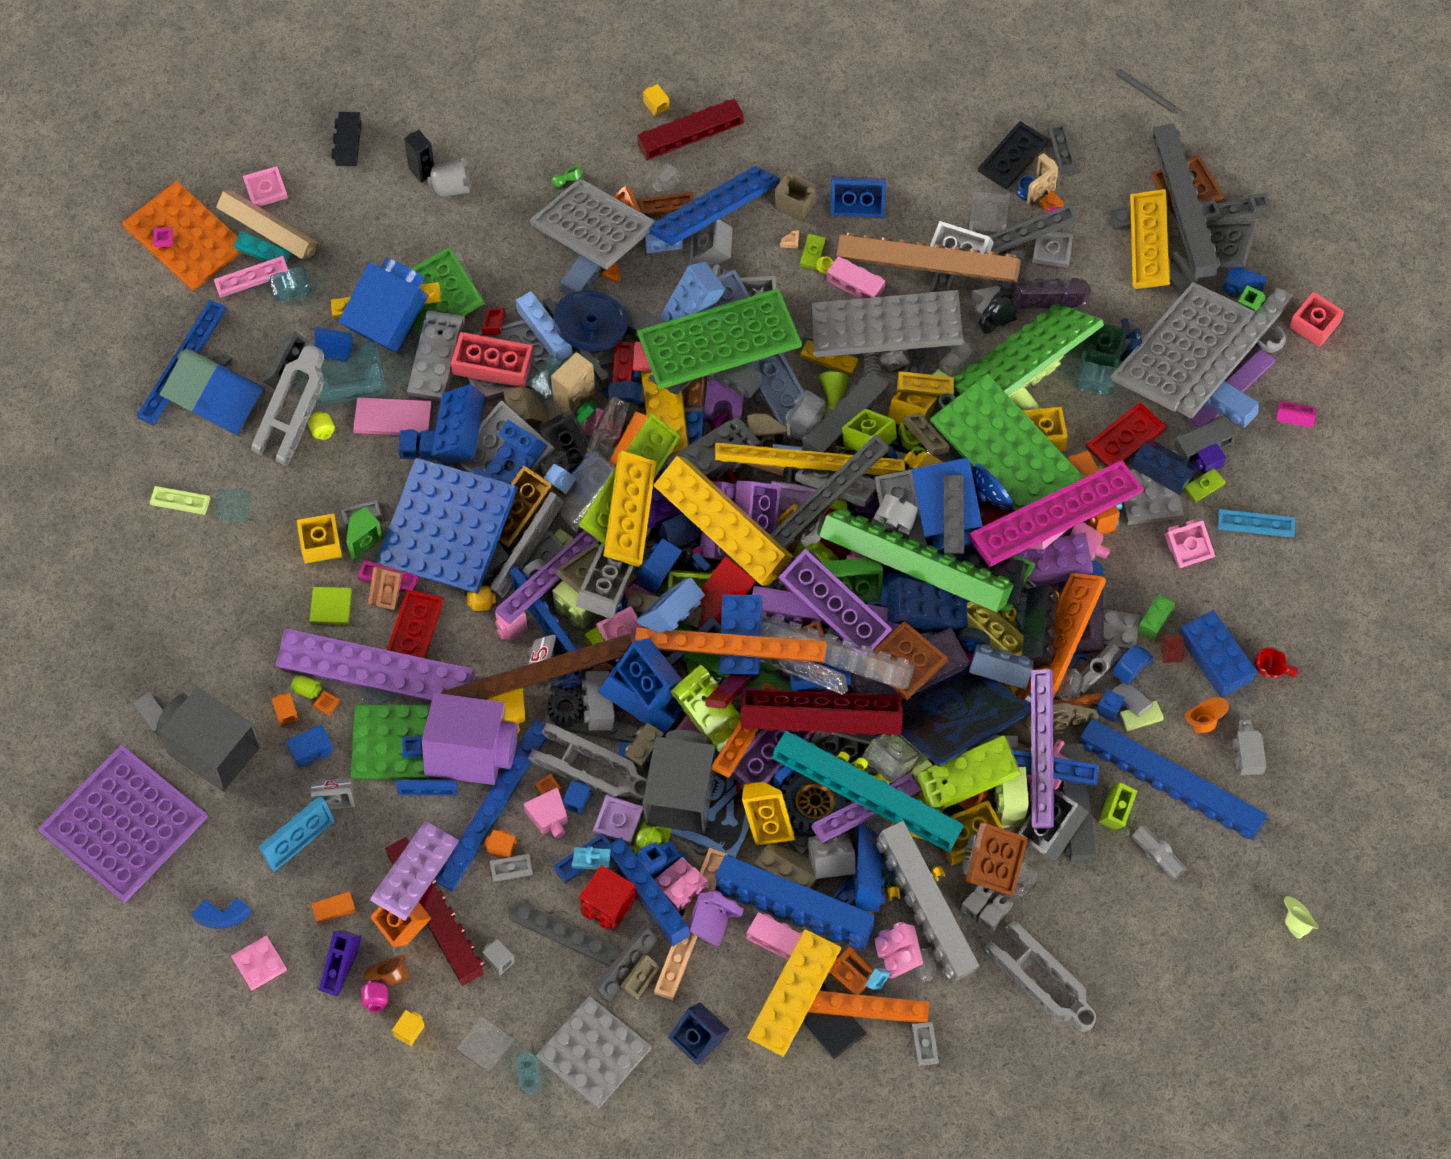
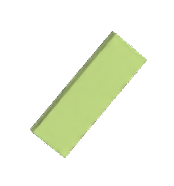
[150,486,210,515]

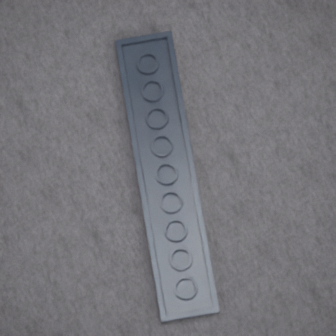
[715,269,820,441]

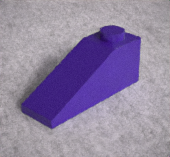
[319,930,362,996]

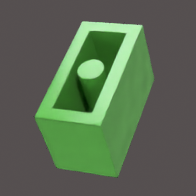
[1138,594,1175,642]

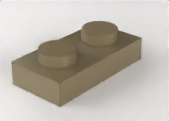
[620,954,660,1000]

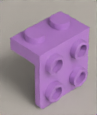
[689,890,744,946]

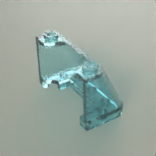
[307,340,386,407]

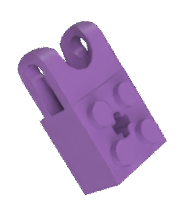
[704,378,744,420]

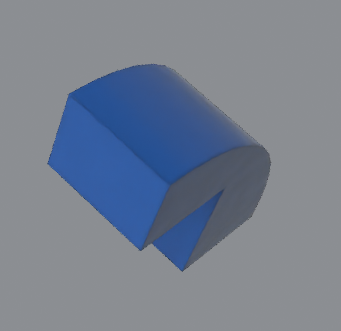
[192,898,251,929]

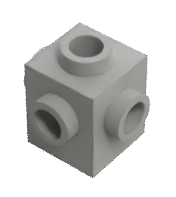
[879,349,910,371]

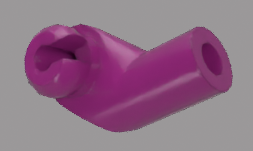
[711,411,730,430]

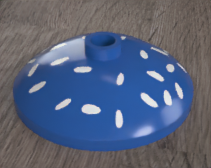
[972,463,1014,510]

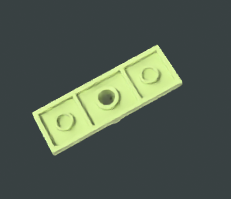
[1009,356,1064,410]

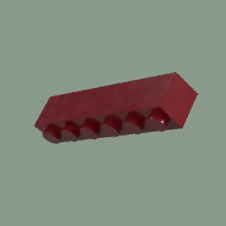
[637,98,744,161]

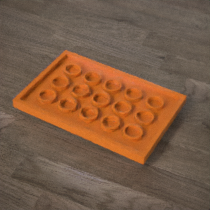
[121,181,242,292]

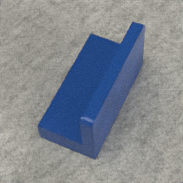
[314,327,353,362]

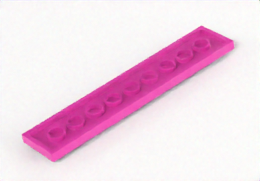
[968,460,1144,567]

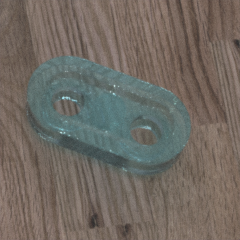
[517,1052,540,1095]

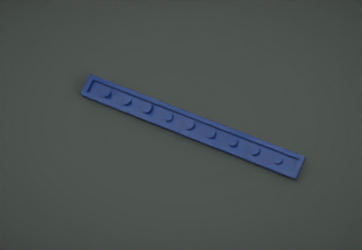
[435,719,547,892]

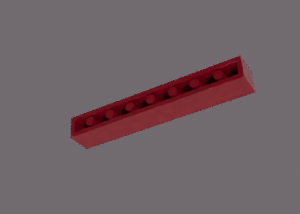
[385,837,485,986]

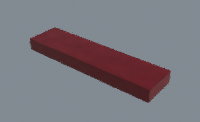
[705,674,750,709]

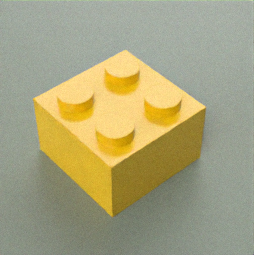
[296,513,342,564]

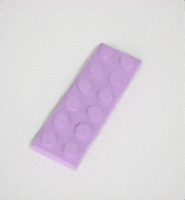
[370,821,459,921]

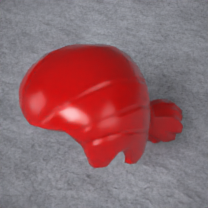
[1255,647,1298,678]

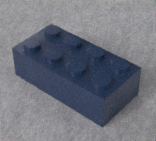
[887,577,968,636]

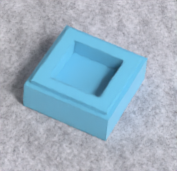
[865,968,890,990]

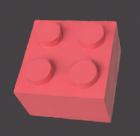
[1289,292,1344,347]

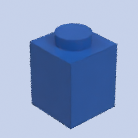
[1097,689,1125,722]
[563,781,591,815]

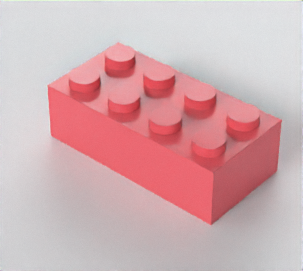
[451,332,534,388]

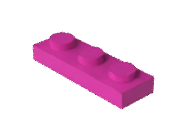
[358,560,419,592]

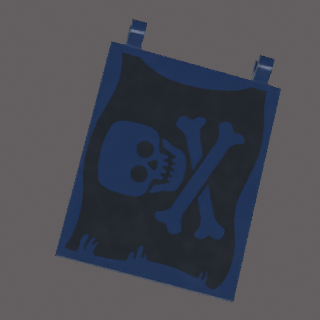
[901,665,1031,767]

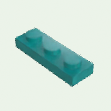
[233,231,291,264]

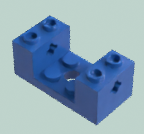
[473,419,547,484]

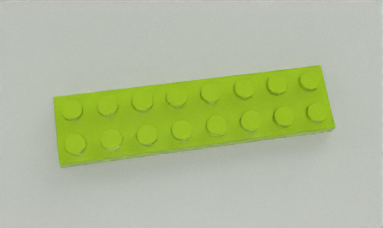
[578,413,681,545]

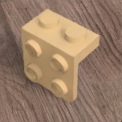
[1027,153,1058,205]

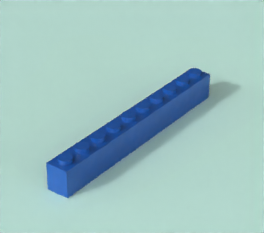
[1079,719,1267,840]

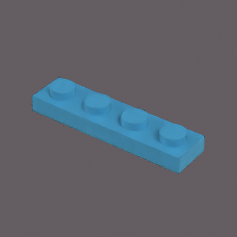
[1217,509,1296,538]

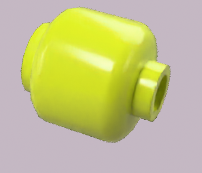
[308,411,335,440]

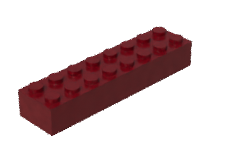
[741,688,903,736]

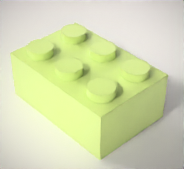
[994,767,1029,828]

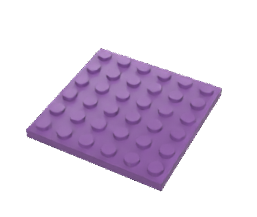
[37,745,208,904]

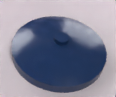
[553,290,628,351]

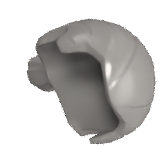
[1257,326,1286,353]

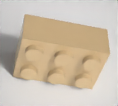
[551,352,595,413]

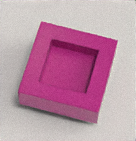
[153,228,173,247]

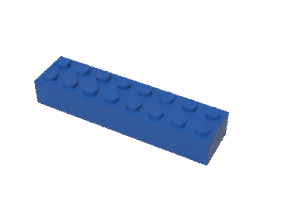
[715,855,874,951]

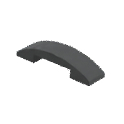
[1202,192,1271,222]

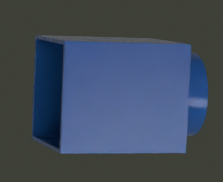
[338,257,429,354]
[911,457,983,554]

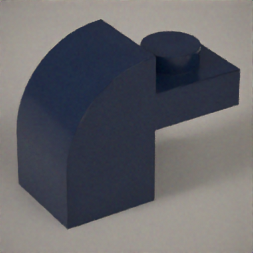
[609,381,645,413]

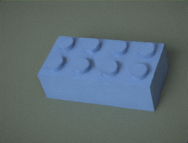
[660,262,725,322]

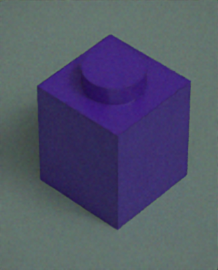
[1194,443,1226,474]

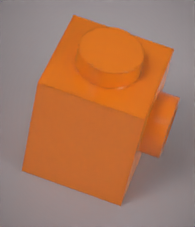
[485,830,517,859]

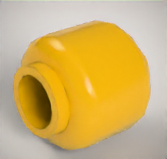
[467,586,496,611]

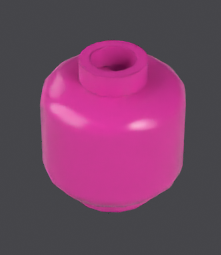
[361,980,389,1012]

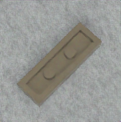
[903,413,950,456]

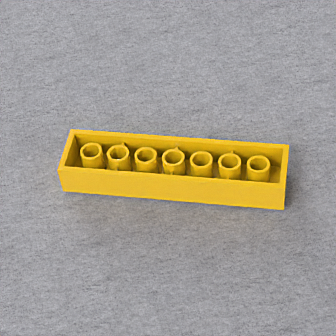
[653,456,793,586]

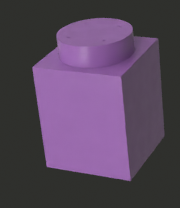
[422,693,518,785]

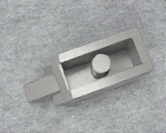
[1233,720,1266,775]

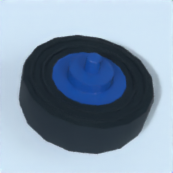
[955,627,990,654]

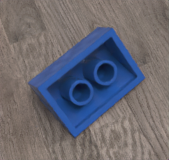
[830,176,886,218]

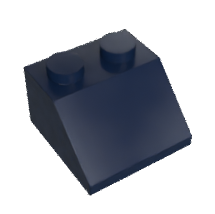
[668,1002,730,1065]

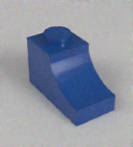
[1223,267,1267,297]

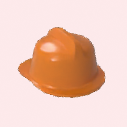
[1185,697,1229,734]

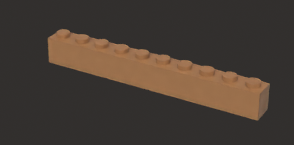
[836,233,1021,283]

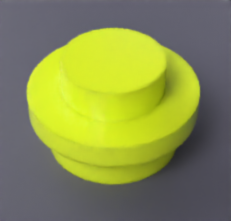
[816,256,834,274]

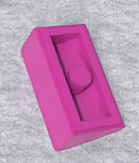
[1276,401,1316,428]

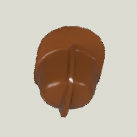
[363,955,410,986]

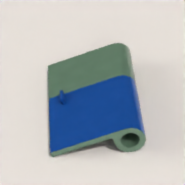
[159,348,266,436]

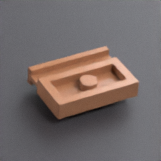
[682,376,707,408]
[368,566,402,610]

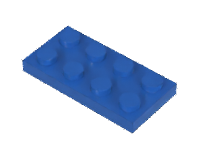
[720,595,763,675]

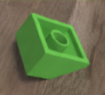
[346,507,383,561]

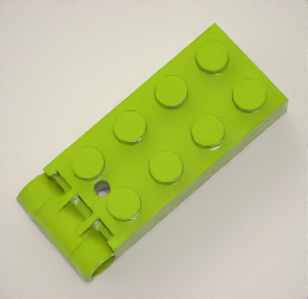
[670,665,741,756]
[916,735,1022,811]

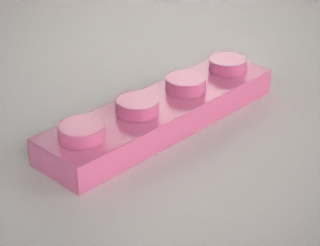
[214,256,290,298]

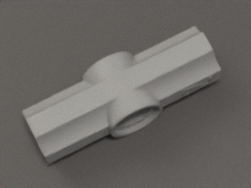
[1071,643,1123,695]
[1132,825,1187,880]

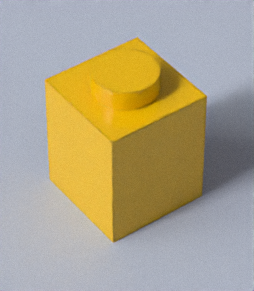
[643,84,669,116]
[392,1010,425,1046]

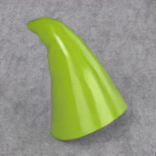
[818,371,849,417]

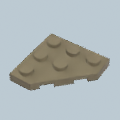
[1053,703,1099,735]

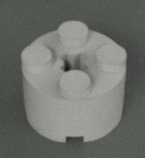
[873,494,919,535]

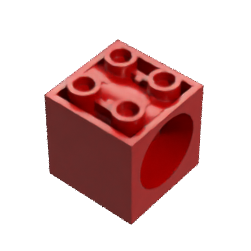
[579,865,636,931]

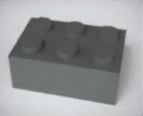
[1017,788,1089,862]

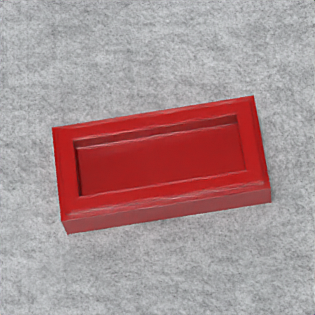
[482,308,506,335]

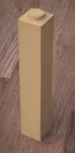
[216,191,317,259]

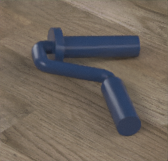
[1120,318,1142,362]

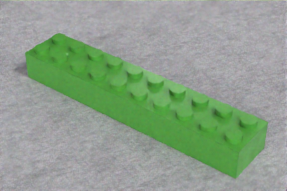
[819,508,1014,612]

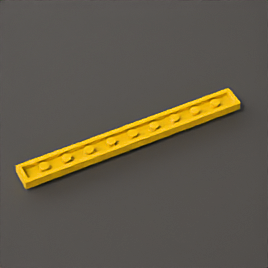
[715,443,905,475]

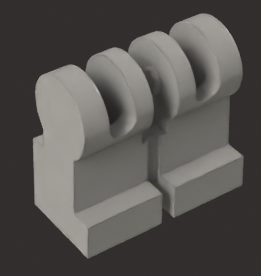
[960,886,1013,934]

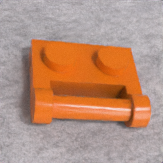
[828,947,874,995]

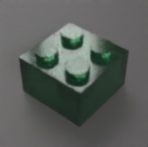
[1081,324,1127,371]

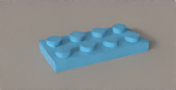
[258,796,335,872]

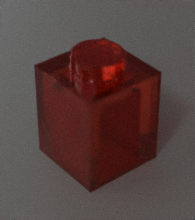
[1161,635,1185,663]

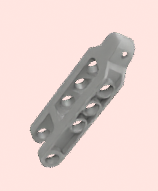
[251,345,325,466]
[528,723,647,803]
[983,921,1096,1032]

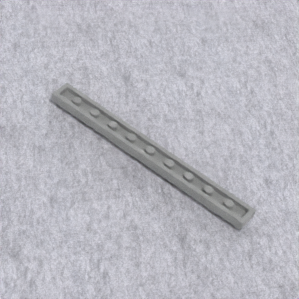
[1176,287,1293,419]

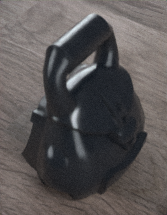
[978,292,1017,334]

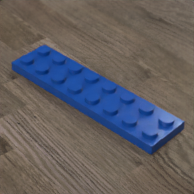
[649,166,780,246]

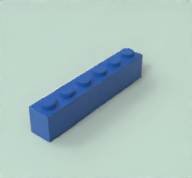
[605,837,690,947]

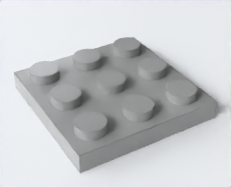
[1122,470,1184,525]

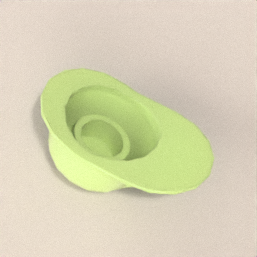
[1284,896,1319,939]

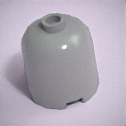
[428,157,471,197]

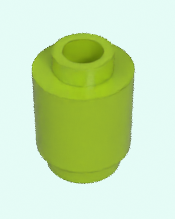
[291,675,322,700]

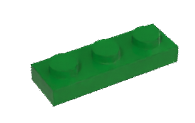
[576,399,598,424]

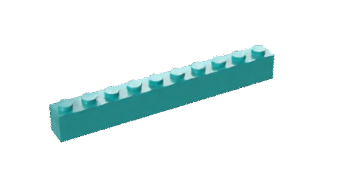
[772,731,964,853]

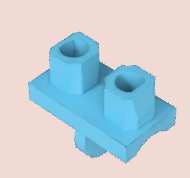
[572,846,611,870]

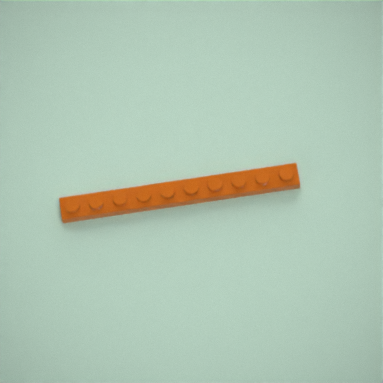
[635,628,827,662]

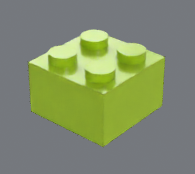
[842,409,897,451]

